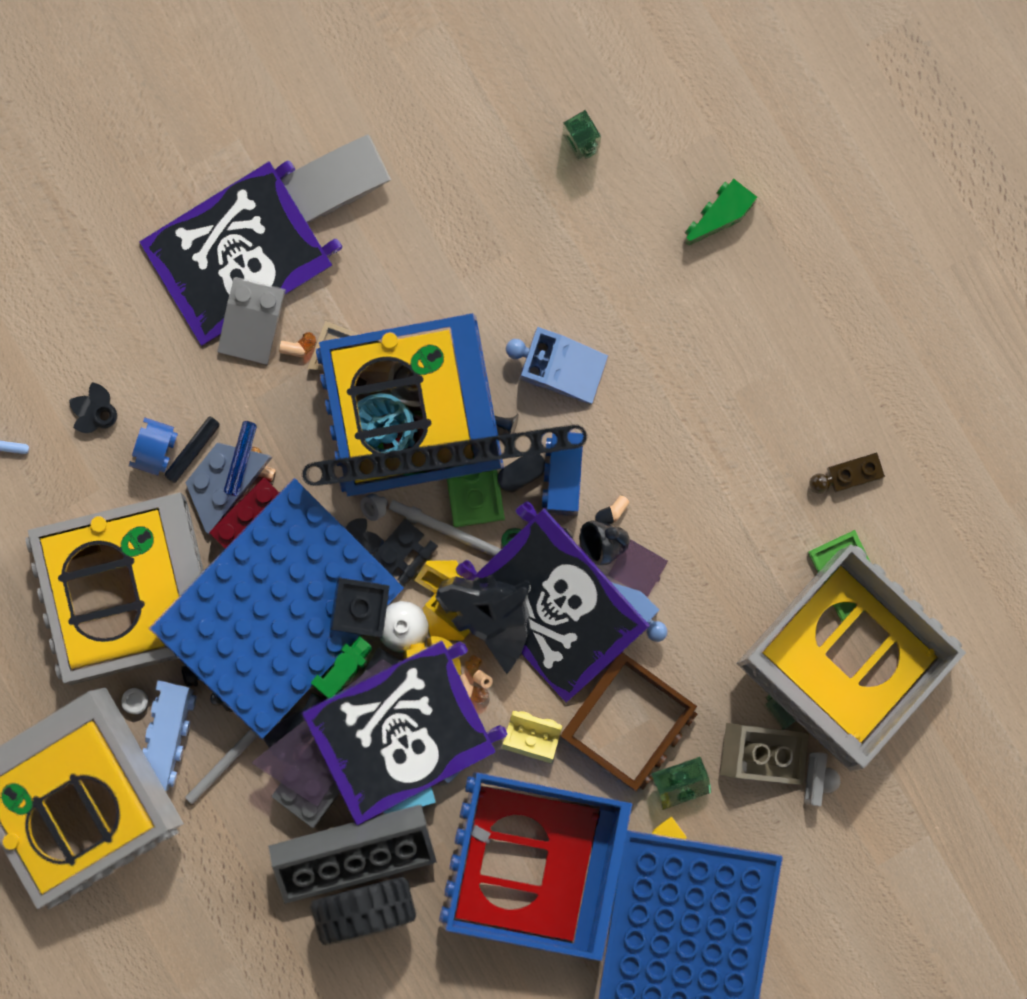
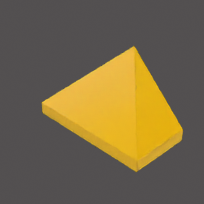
[414,560,463,594]
[422,594,470,641]

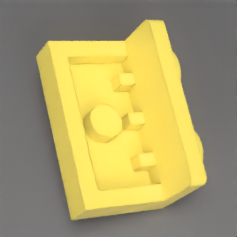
[501,711,563,764]

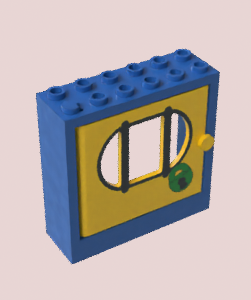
[316,313,504,497]

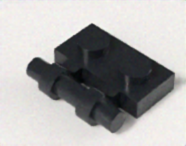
[373,519,439,586]

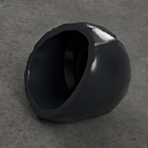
[579,520,630,566]

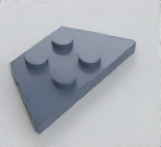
[185,443,273,534]

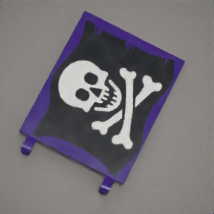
[139,160,343,346]
[456,502,650,703]
[302,640,508,825]

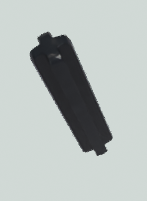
[164,416,220,483]

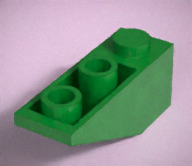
[685,178,758,246]

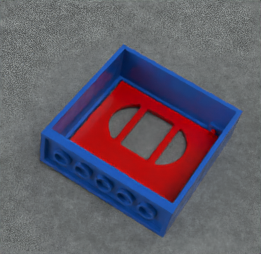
[439,772,632,961]

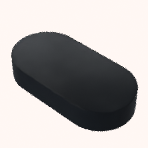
[498,454,545,492]

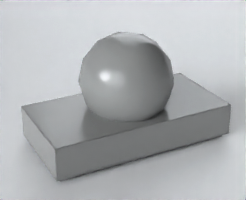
[804,752,841,806]

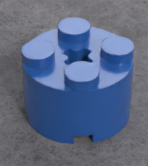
[129,417,178,476]

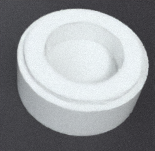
[121,688,148,714]

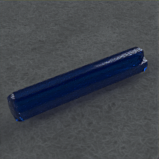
[224,421,257,496]

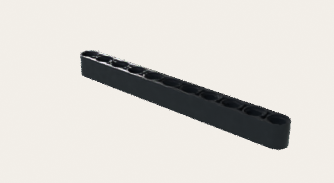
[302,424,588,486]

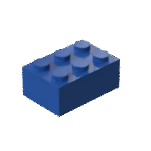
[542,432,583,516]

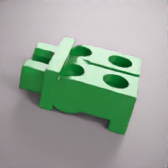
[311,637,372,699]

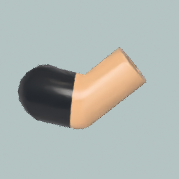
[595,495,629,524]

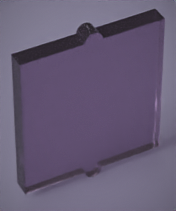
[608,539,668,597]

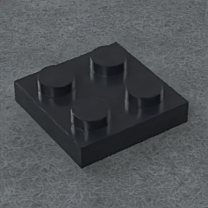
[330,578,390,637]

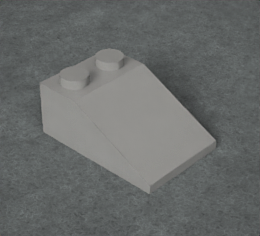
[217,277,286,364]

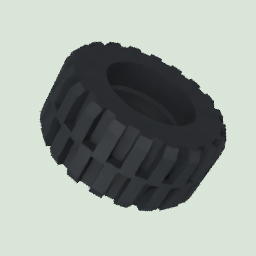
[310,877,417,945]

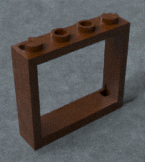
[560,652,698,791]

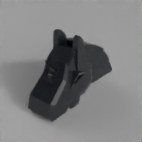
[435,574,531,674]

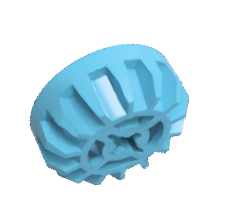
[346,393,418,453]

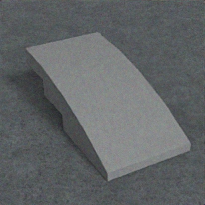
[281,135,391,223]

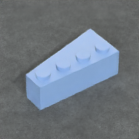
[142,681,197,791]

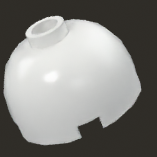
[379,601,429,653]

